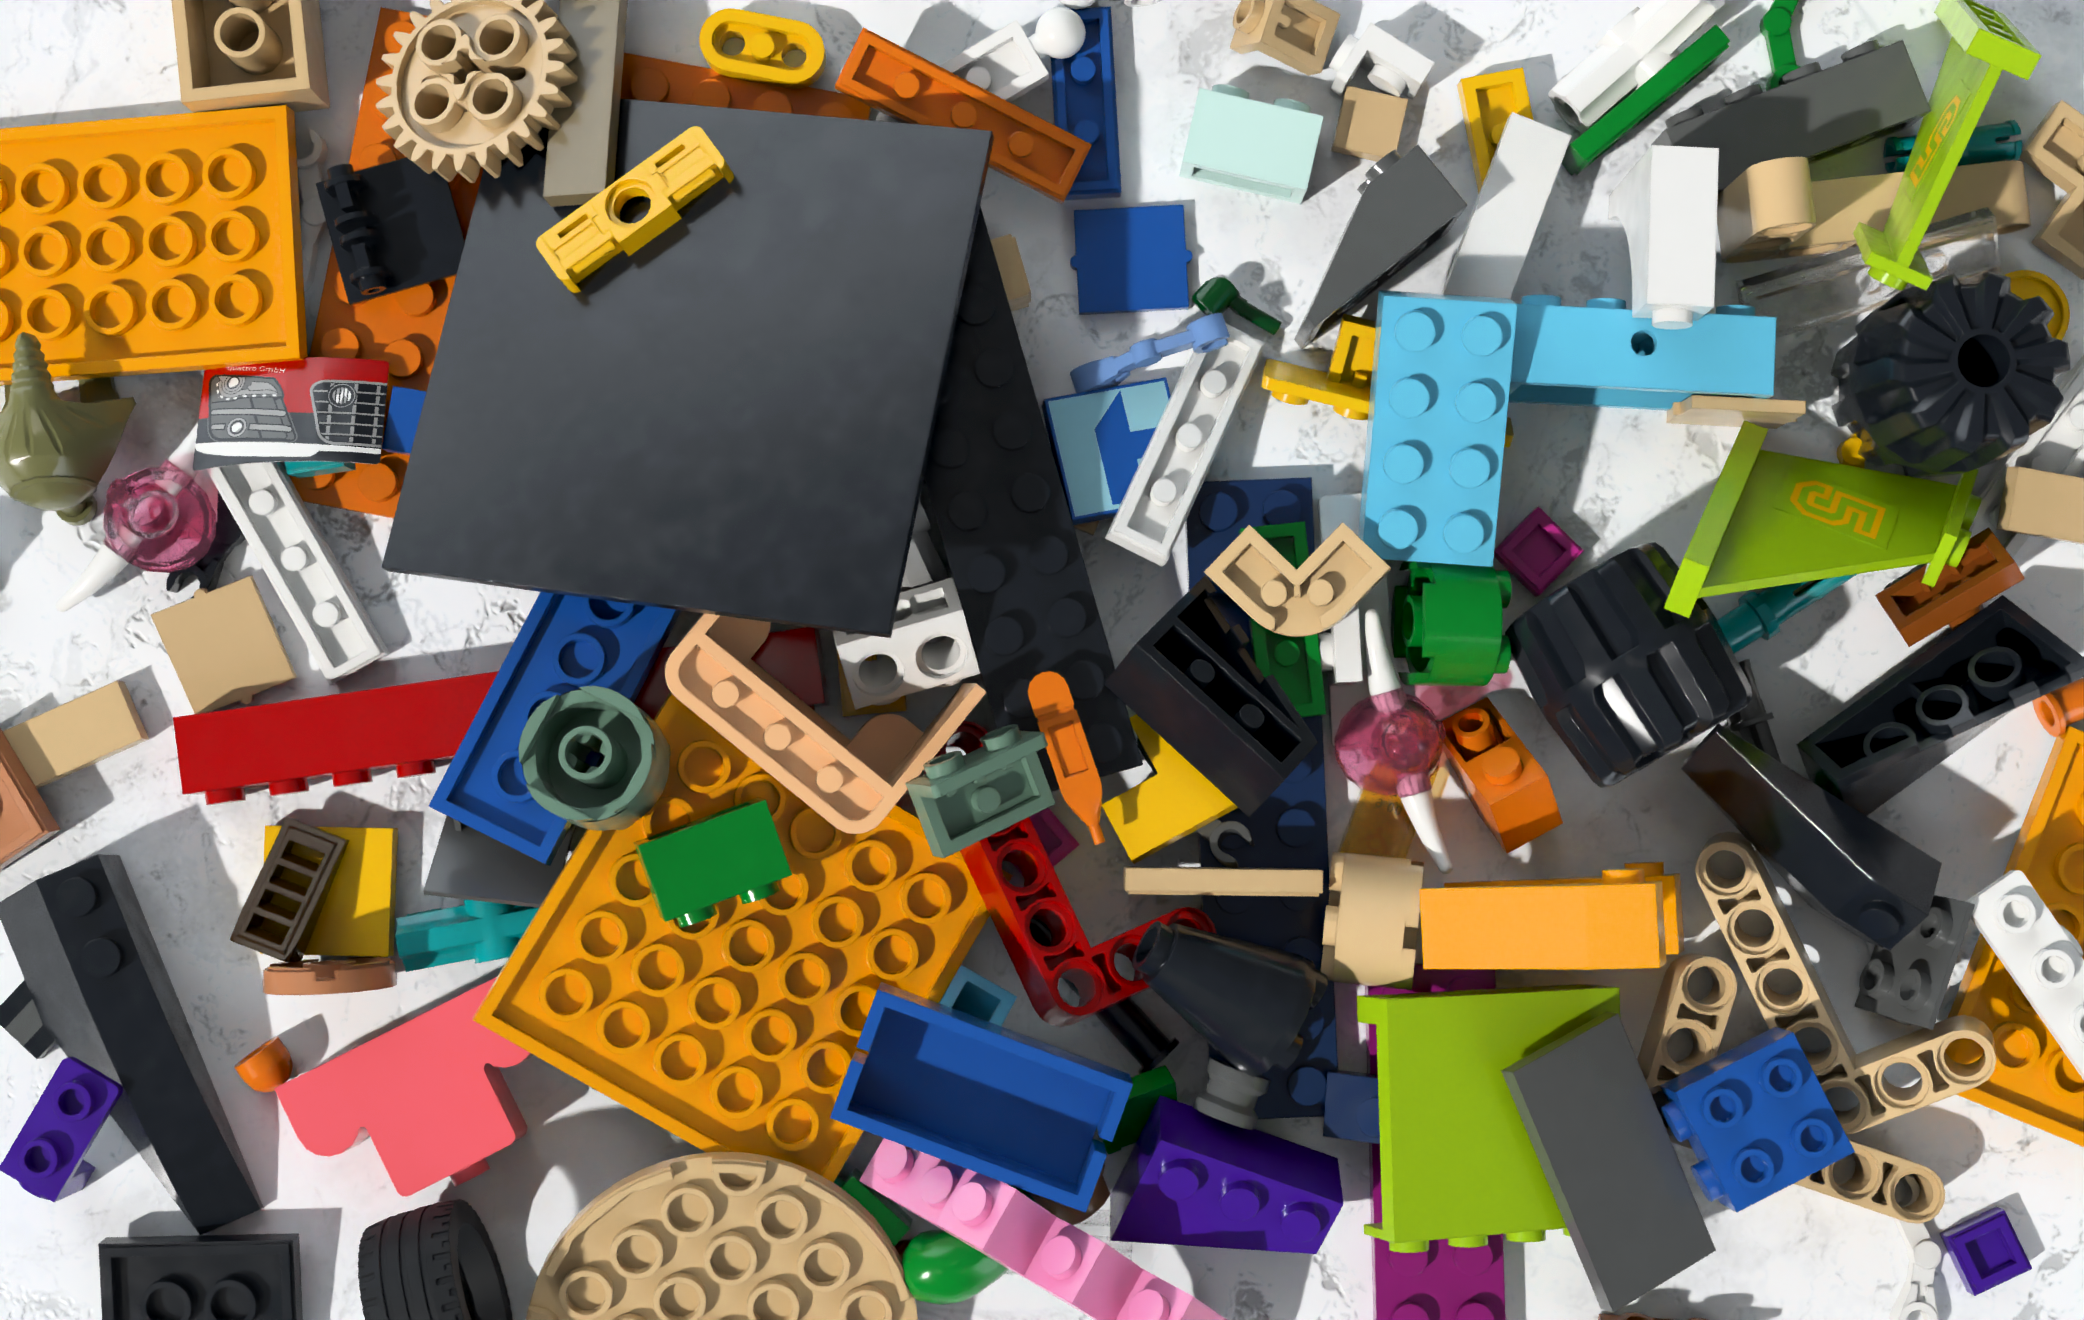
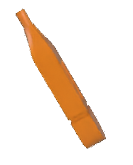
[1028,671,1106,845]

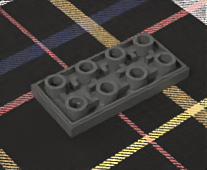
[1501,1012,1716,1313]

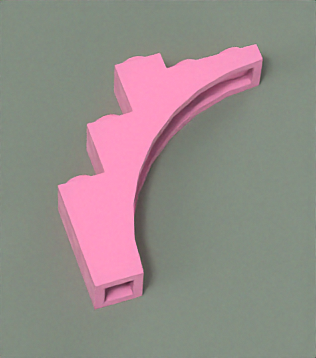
[859,1138,1227,1320]

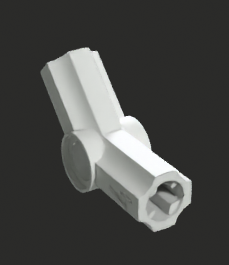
[1547,0,1725,134]

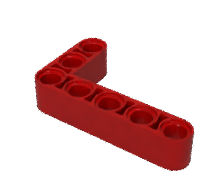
[923,720,1217,1027]

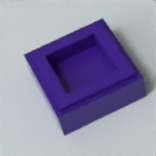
[1939,1206,2033,1296]

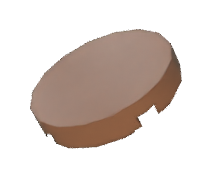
[262,957,397,995]

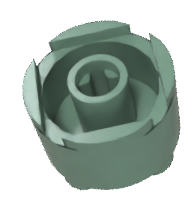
[518,686,671,831]

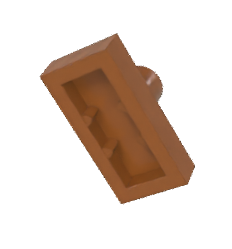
[1875,527,2025,647]

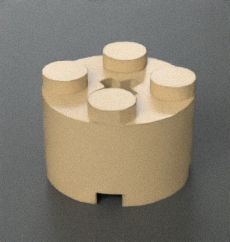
[1321,852,1424,990]

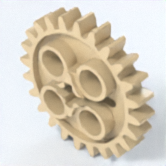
[376,0,578,183]

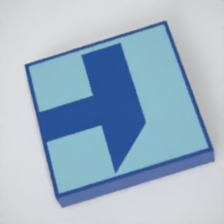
[1041,377,1171,525]

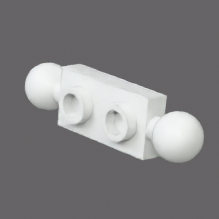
[875,7,1086,123]

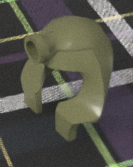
[0,332,136,526]

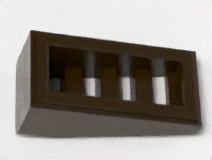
[230,817,349,963]

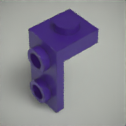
[0,1056,123,1202]

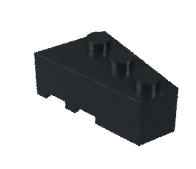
[1104,575,1318,817]

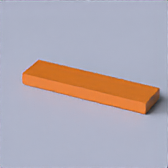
[835,27,1092,204]

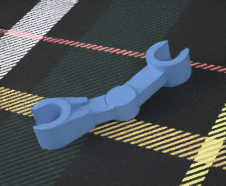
[1070,313,1230,393]

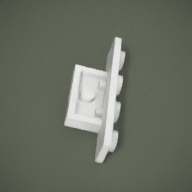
[1318,493,1396,749]
[1965,870,2084,1080]

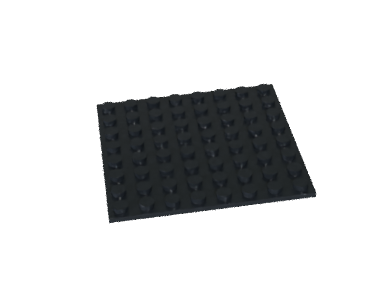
[382,99,994,638]

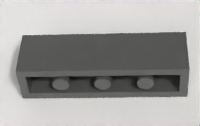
[1651,40,1931,194]

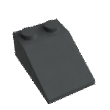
[1294,145,1467,349]

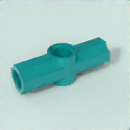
[395,900,539,972]

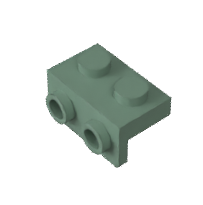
[905,724,1056,858]

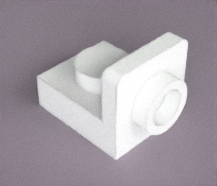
[1329,22,1435,100]

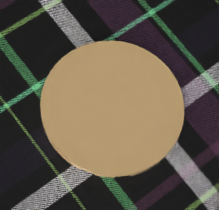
[526,1152,918,1320]

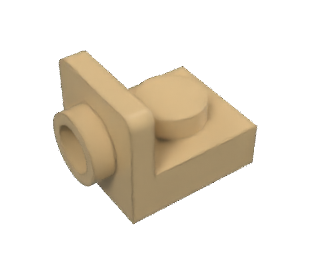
[1230,0,1341,76]

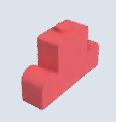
[274,977,534,1197]

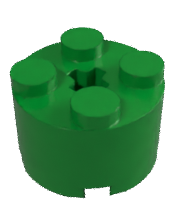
[1391,561,1512,686]

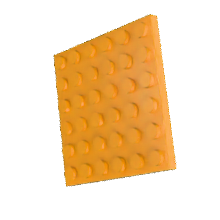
[473,692,1013,1183]

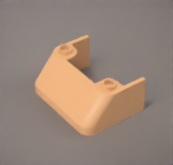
[665,613,987,834]

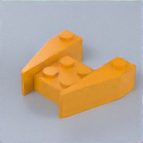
[1419,862,1684,970]

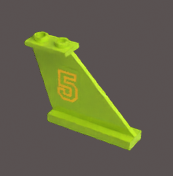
[1853,0,2042,291]
[1664,420,1982,618]

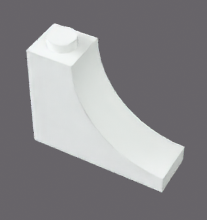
[1608,145,1719,329]

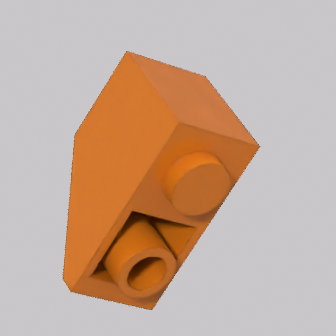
[1432,697,1563,854]

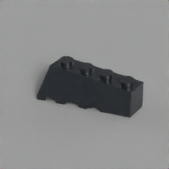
[1796,595,2084,816]

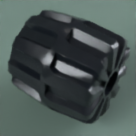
[1831,271,2070,477]
[1505,542,1752,787]

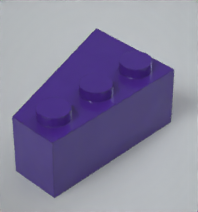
[1110,1096,1344,1254]

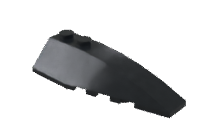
[0,854,264,1235]

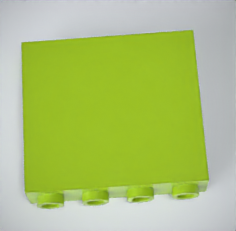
[1357,984,1621,1253]

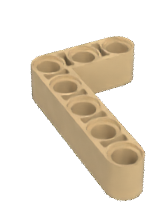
[1717,157,2031,263]
[1695,831,1996,1135]
[1637,953,1945,1224]

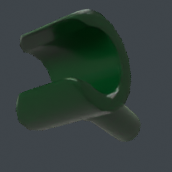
[1192,277,1282,335]

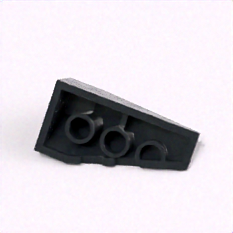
[1681,724,1942,950]

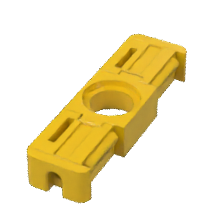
[536,126,734,293]

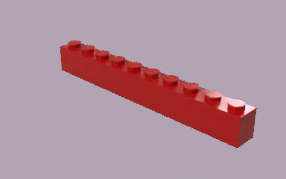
[173,627,830,805]

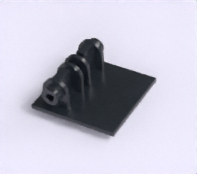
[316,157,465,305]

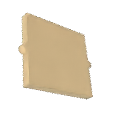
[1666,395,1806,429]
[151,575,297,714]

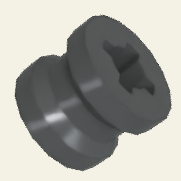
[1193,1057,1271,1130]

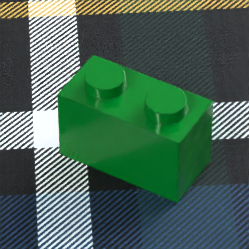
[633,797,792,927]

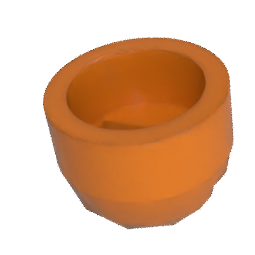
[234,1036,293,1093]

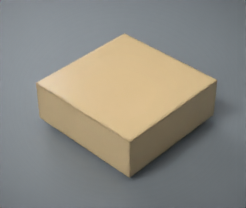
[1331,85,1408,162]
[990,234,1031,312]

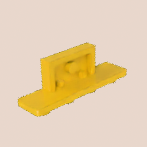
[1261,313,1514,448]

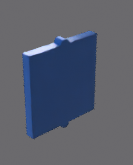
[1070,205,1193,315]

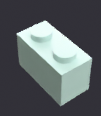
[1179,84,1324,204]

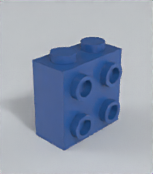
[1660,1027,1855,1213]

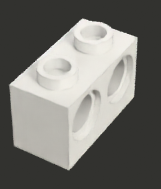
[832,578,980,710]

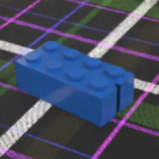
[830,982,1133,1213]

